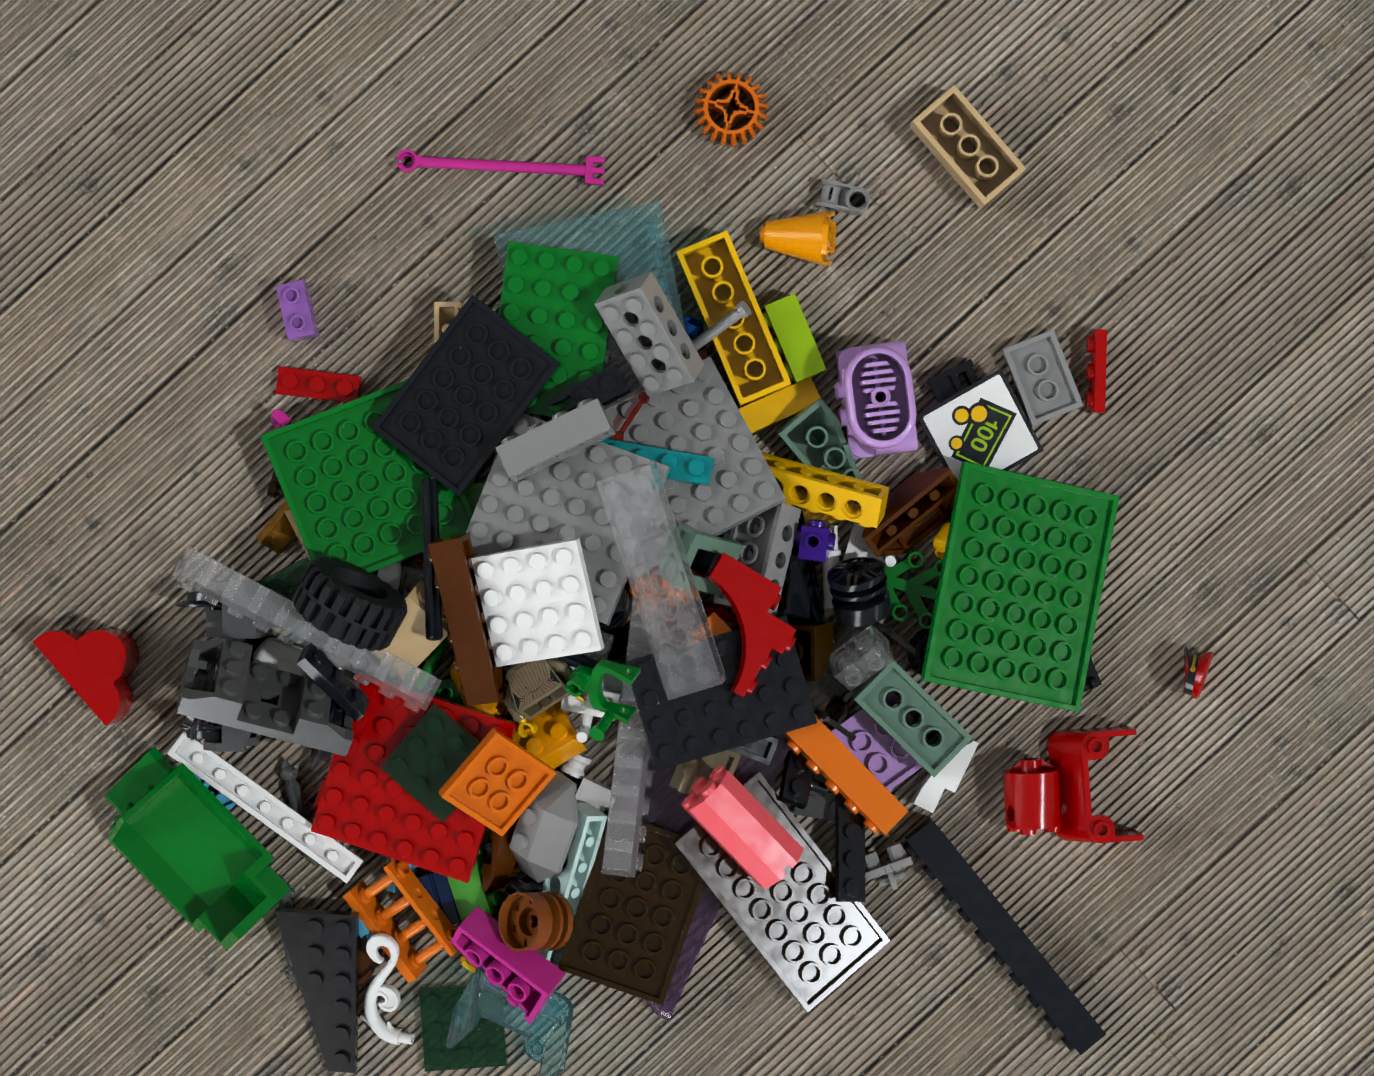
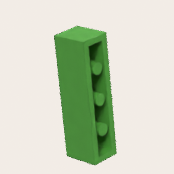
[447,842,501,922]

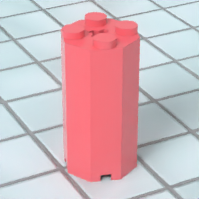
[681,764,804,889]

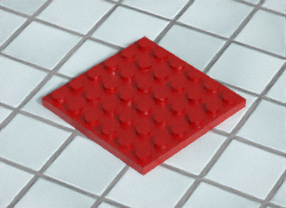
[311,672,518,883]

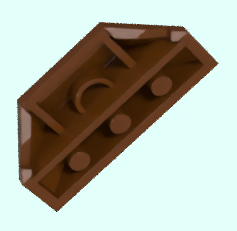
[861,467,958,557]

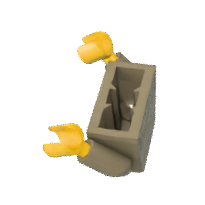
[504,658,586,738]

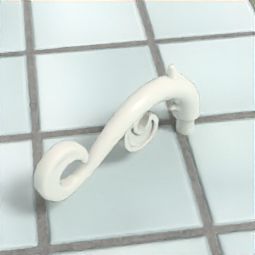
[360,933,415,1045]

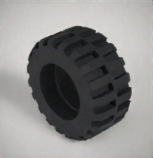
[293,557,407,651]

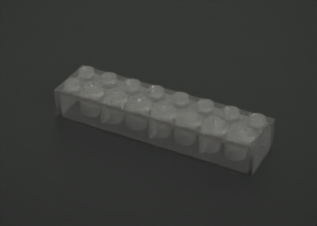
[596,462,727,700]

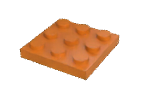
[438,727,557,836]

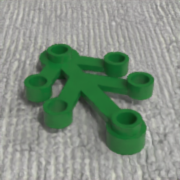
[884,552,943,629]

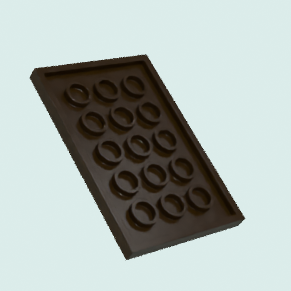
[558,810,705,1006]

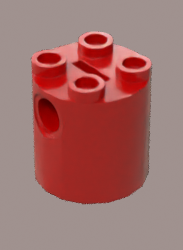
[1003,758,1061,835]

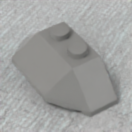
[509,771,579,883]

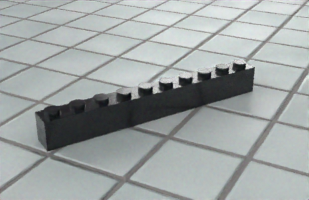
[905,817,1106,1055]

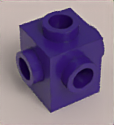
[795,519,836,562]

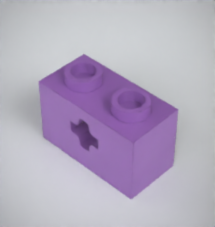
[276,280,320,343]

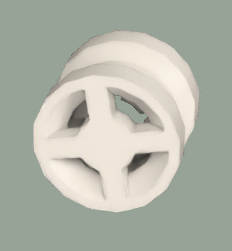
[558,753,592,779]

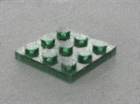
[380,703,480,823]
[419,983,508,1072]

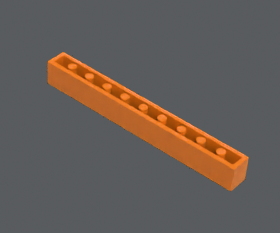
[687,612,909,835]

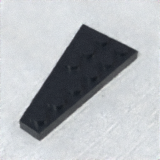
[275,908,359,1073]

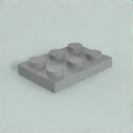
[1001,329,1084,426]

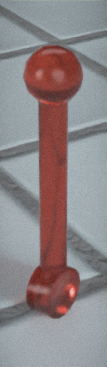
[613,392,650,441]

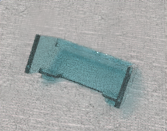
[446,966,573,1076]

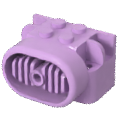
[834,340,918,459]

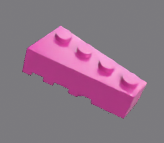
[450,906,565,1024]

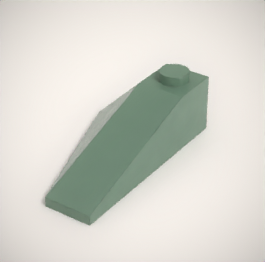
[775,398,862,505]

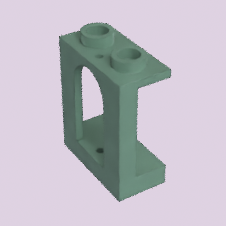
[657,522,744,596]

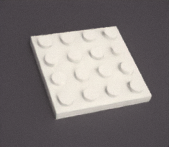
[471,538,604,667]

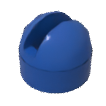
[682,316,704,340]

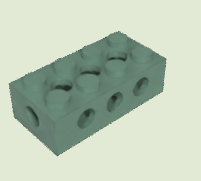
[852,658,973,777]

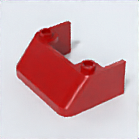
[1047,726,1144,843]

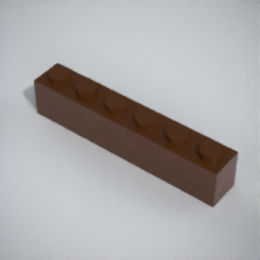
[428,532,506,707]

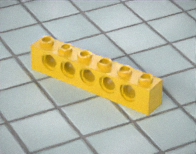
[762,453,889,528]

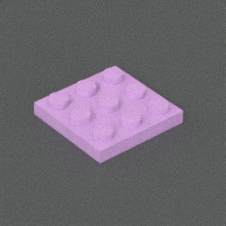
[831,691,932,791]

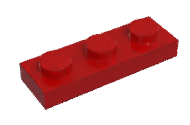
[1085,329,1107,414]
[275,366,362,403]

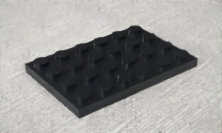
[372,295,561,497]
[625,615,817,771]

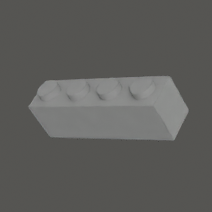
[495,398,616,482]

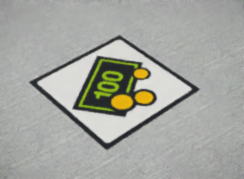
[917,368,1044,480]

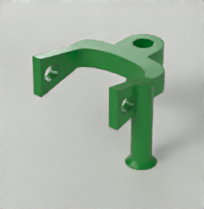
[565,659,641,741]

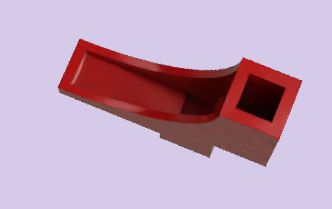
[706,552,796,697]

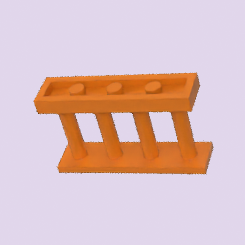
[342,859,458,984]

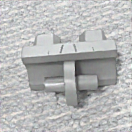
[865,841,913,891]

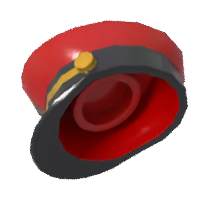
[1183,647,1214,699]

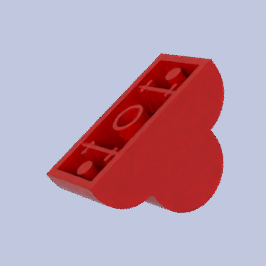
[33,628,140,726]

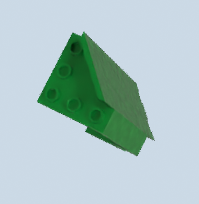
[105,747,292,951]

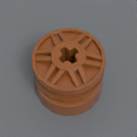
[498,891,574,952]

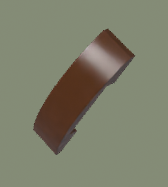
[482,819,518,891]

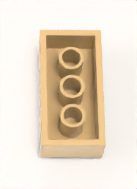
[909,85,1027,210]

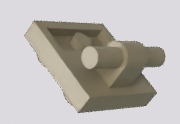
[669,750,741,794]

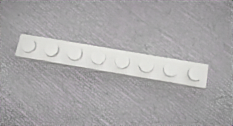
[167,731,364,883]

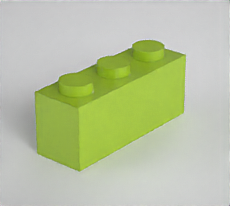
[763,293,827,383]

